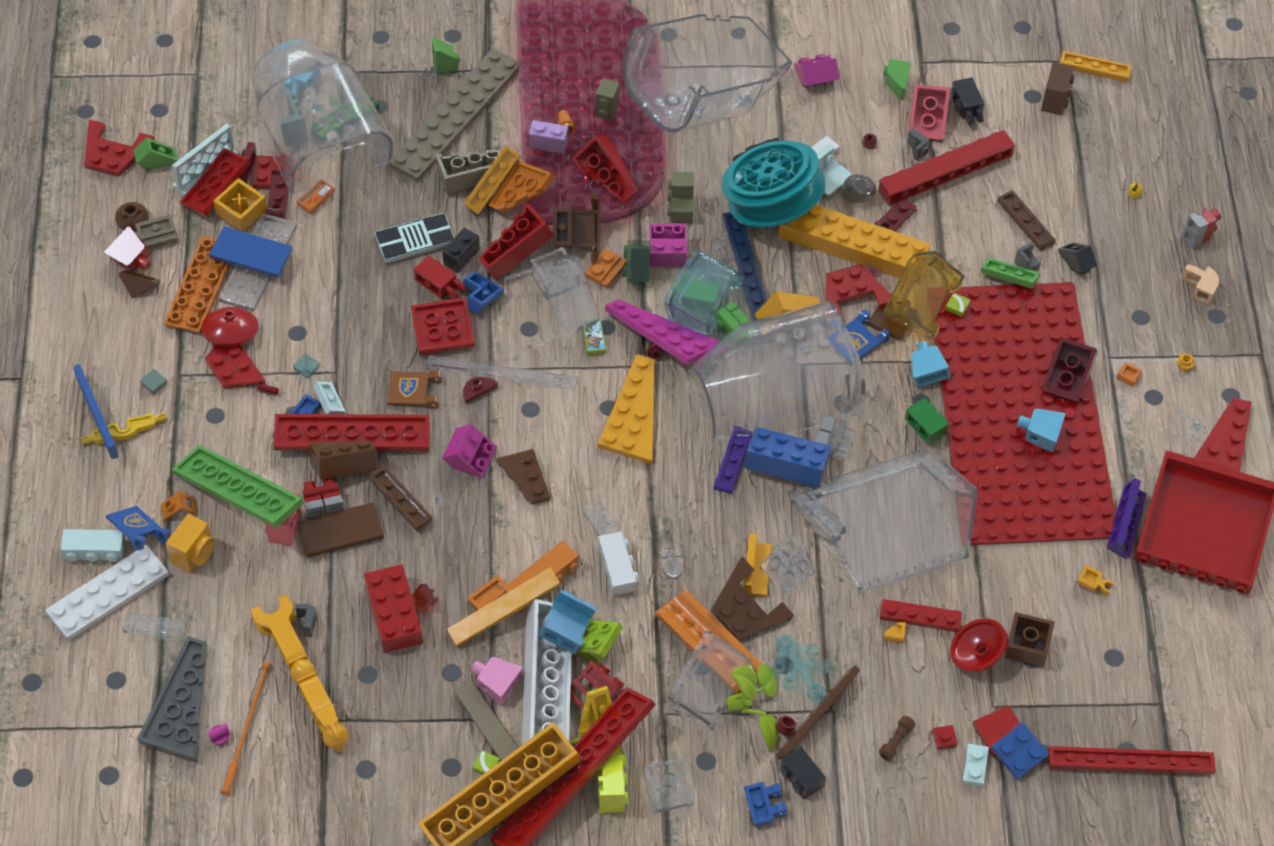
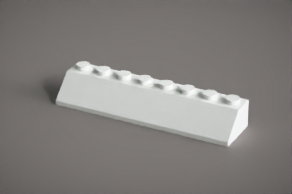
[522,599,571,745]

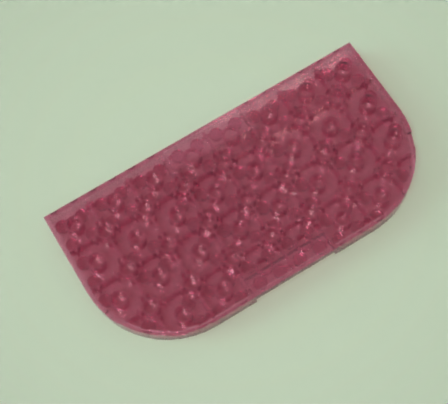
[516,0,667,225]

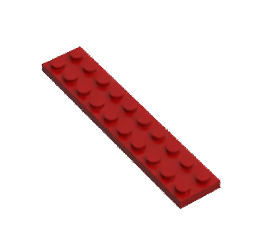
[490,687,656,846]

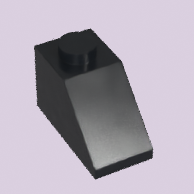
[1058,242,1097,274]

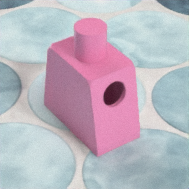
[471,657,523,706]

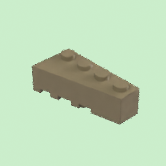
[435,149,502,194]

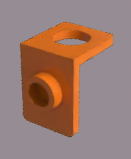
[161,491,198,520]

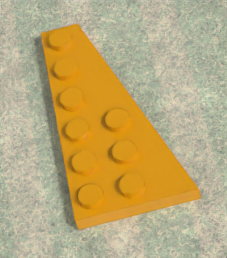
[598,354,654,464]

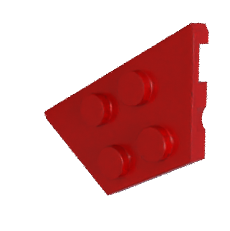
[205,345,266,389]

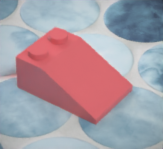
[909,84,950,141]

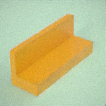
[744,533,772,597]

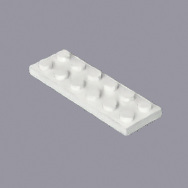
[45,545,169,641]

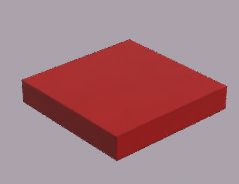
[972,705,1020,757]

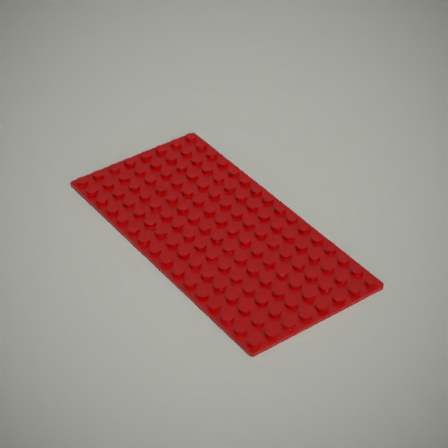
[927,282,1116,545]

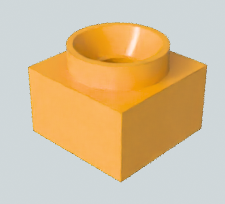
[166,513,215,573]

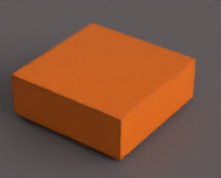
[1116,362,1142,387]

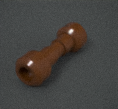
[878,716,916,761]

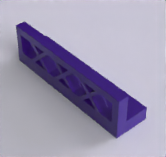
[1107,478,1147,559]

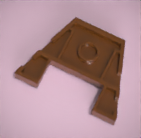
[710,557,794,640]

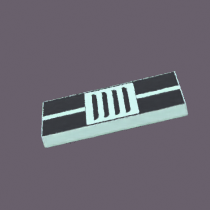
[374,213,454,264]

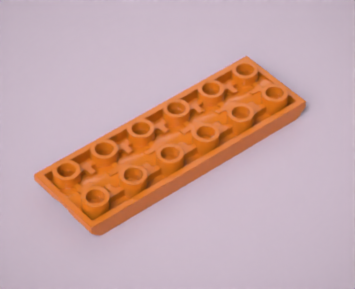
[164,236,231,333]
[655,590,762,694]

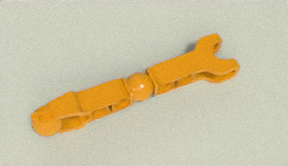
[250,594,349,752]

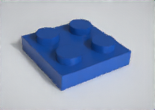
[990,722,1049,780]

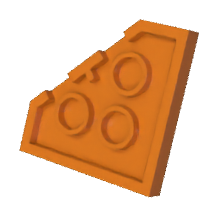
[488,160,555,213]

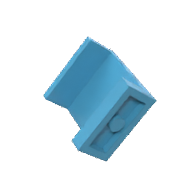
[539,590,597,654]

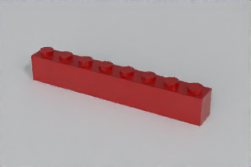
[878,130,1015,206]

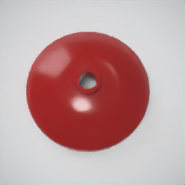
[201,307,259,347]
[950,619,1008,673]

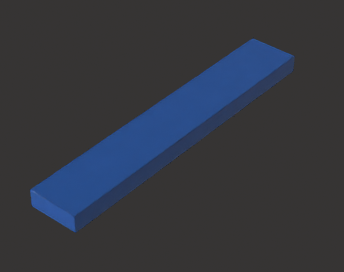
[73,364,119,459]

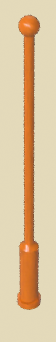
[220,662,270,796]

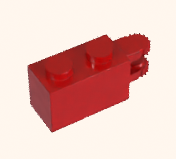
[413,255,466,299]

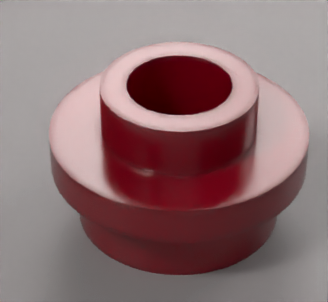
[646,342,665,359]
[776,716,796,735]

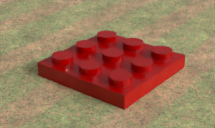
[410,297,475,355]

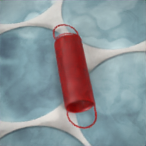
[253,383,283,396]

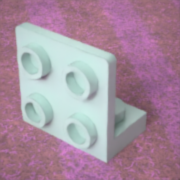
[816,144,853,197]

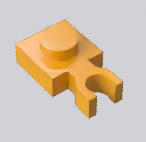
[1076,564,1114,596]

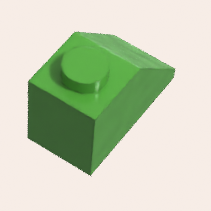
[431,38,460,75]
[883,59,911,100]
[133,137,178,169]

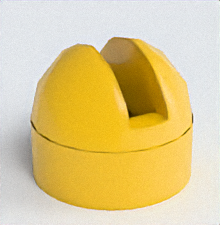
[1128,183,1143,199]

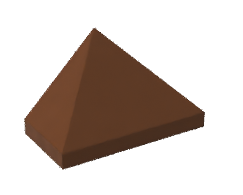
[119,270,161,298]

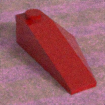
[571,135,638,203]

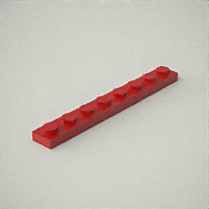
[1048,746,1216,774]

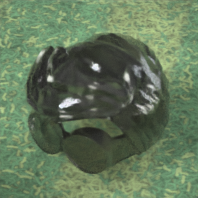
[842,174,876,204]

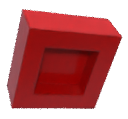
[932,725,958,750]

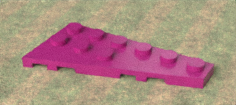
[605,299,725,365]

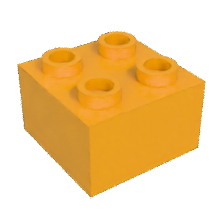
[213,178,267,232]

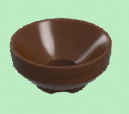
[115,202,149,231]

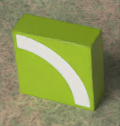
[945,292,970,317]
[472,750,500,775]

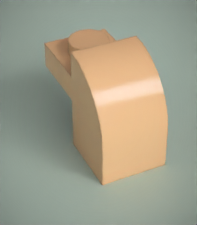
[1182,264,1219,305]

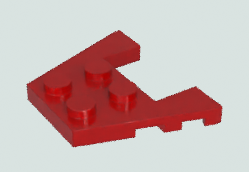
[84,120,156,177]
[825,264,896,324]

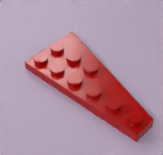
[1194,398,1252,472]

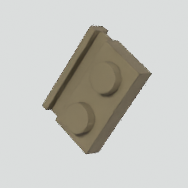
[135,214,179,249]

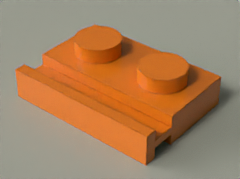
[585,248,628,289]

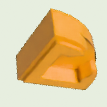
[884,622,906,643]

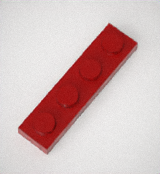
[880,599,962,632]

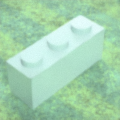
[61,529,126,562]

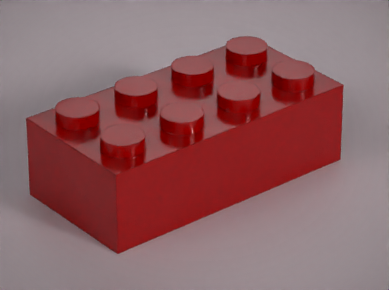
[364,564,423,653]

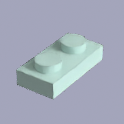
[313,381,346,414]
[962,744,988,787]

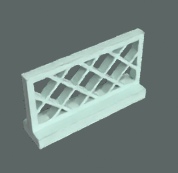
[172,124,239,197]

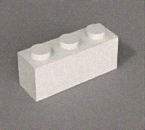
[598,532,639,596]

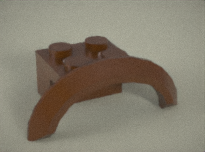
[553,190,600,263]

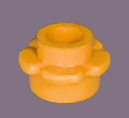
[1176,354,1195,371]

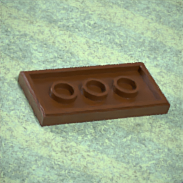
[297,502,384,558]

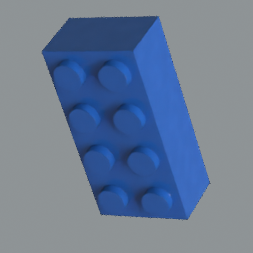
[744,427,831,487]

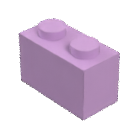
[529,120,568,154]

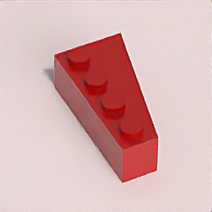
[479,203,554,281]

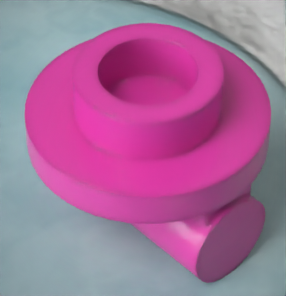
[208,724,230,745]

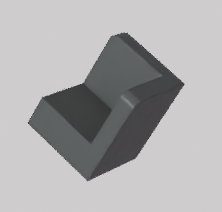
[1014,242,1041,271]

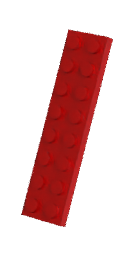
[273,414,430,451]

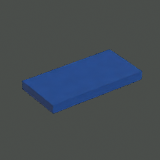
[209,226,293,278]

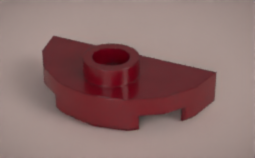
[463,376,498,403]

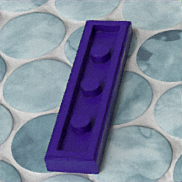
[713,425,753,494]

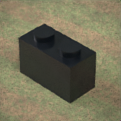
[442,227,480,273]
[780,746,826,799]

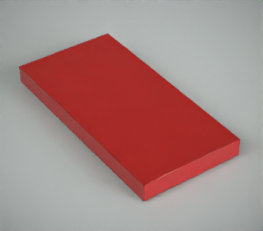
[180,148,251,218]

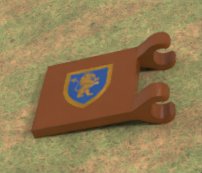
[387,370,443,408]

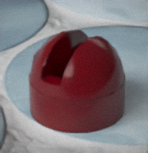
[862,133,877,149]

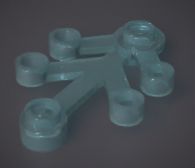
[772,635,830,702]

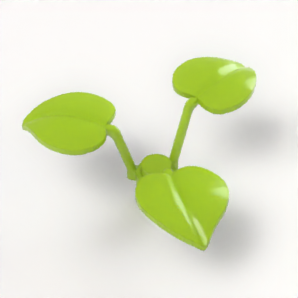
[727,663,780,752]

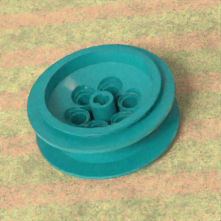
[721,141,826,228]

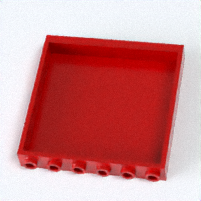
[1134,450,1274,594]

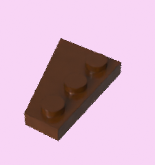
[496,449,550,505]

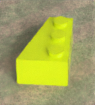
[597,746,628,813]

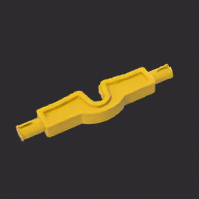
[80,413,167,445]

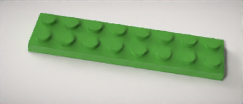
[172,445,304,528]

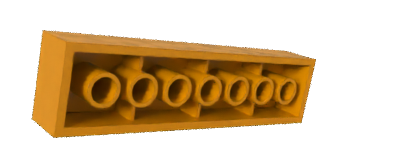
[779,205,931,284]
[418,722,581,846]

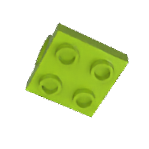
[574,620,623,664]

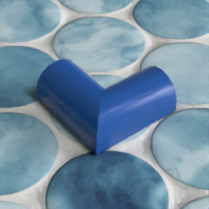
[463,271,504,313]

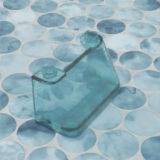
[664,249,742,335]

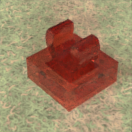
[412,583,438,612]

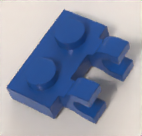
[744,782,787,827]

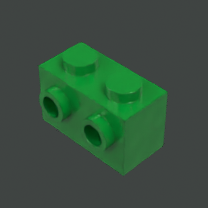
[905,398,949,445]

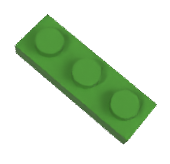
[981,257,1040,289]

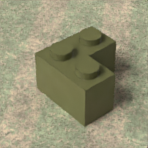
[667,172,694,223]

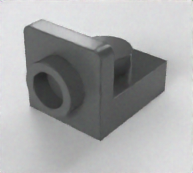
[907,128,930,160]
[295,604,317,637]

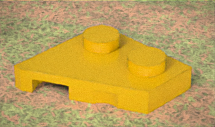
[578,686,612,737]

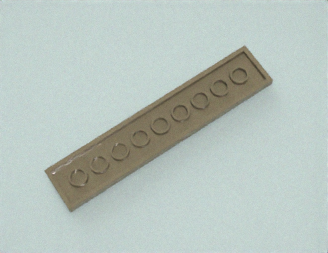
[388,48,522,182]

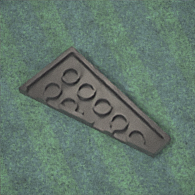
[137,636,207,762]

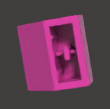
[793,54,839,86]
[649,224,687,267]
[442,424,497,478]

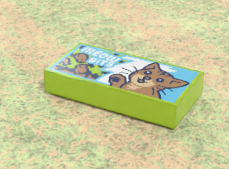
[582,319,606,355]

